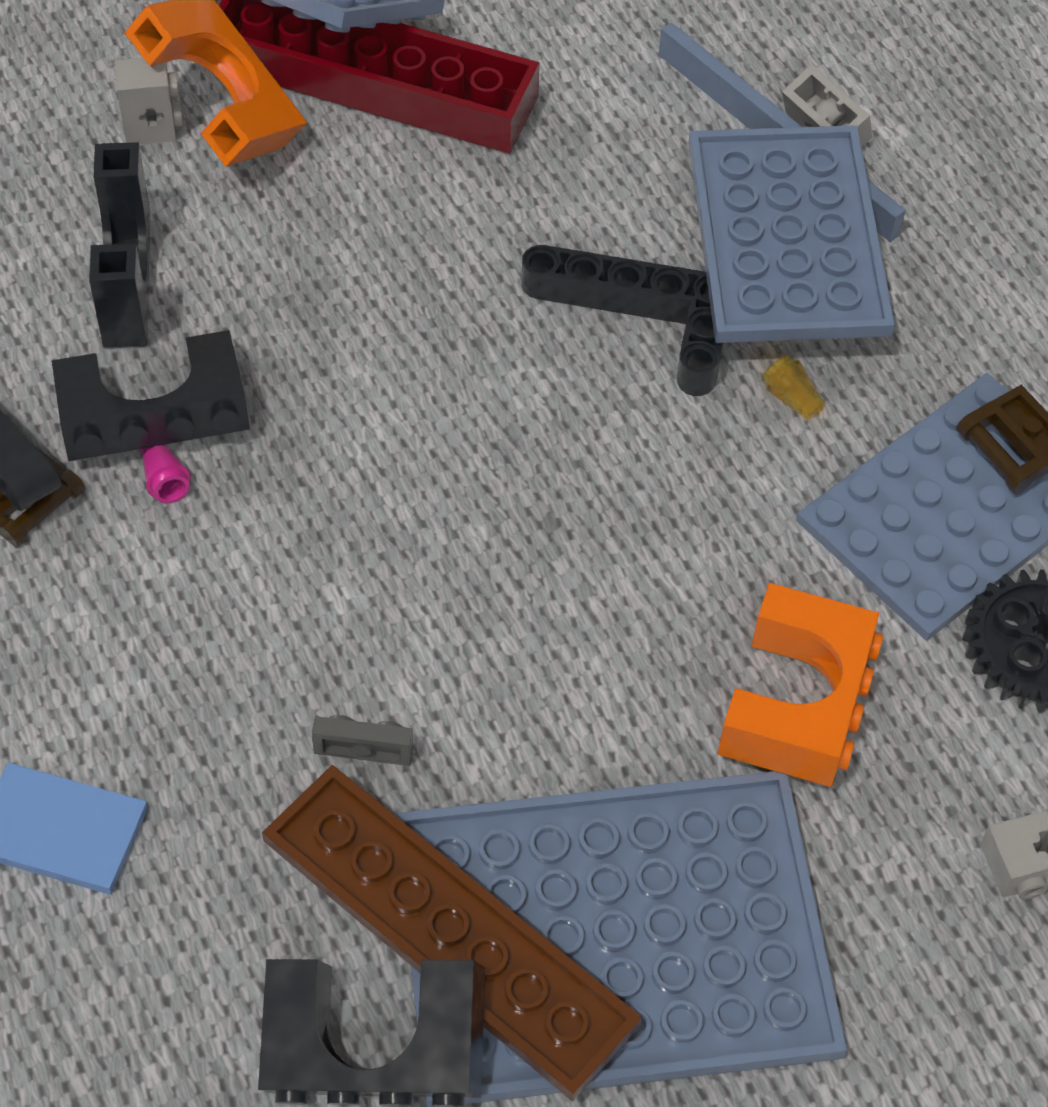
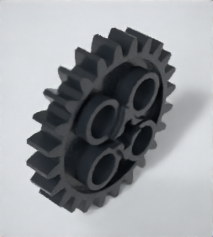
[962,569,1048,713]

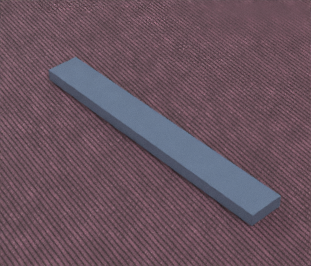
[659,23,906,243]

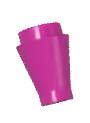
[140,444,191,503]

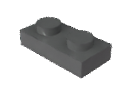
[312,715,413,766]

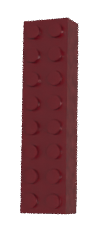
[219,0,540,154]

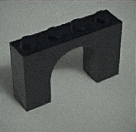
[89,142,151,348]
[51,330,250,462]
[258,959,486,1107]

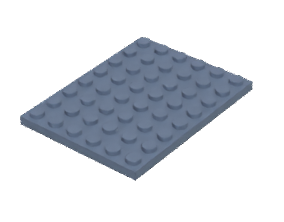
[393,771,847,1107]

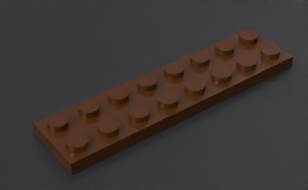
[262,764,642,1102]

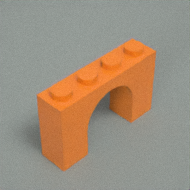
[124,0,307,167]
[717,582,884,788]

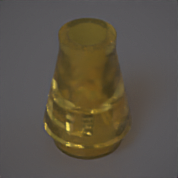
[762,355,826,421]

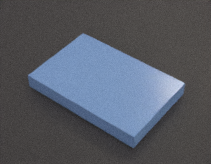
[0,762,148,895]

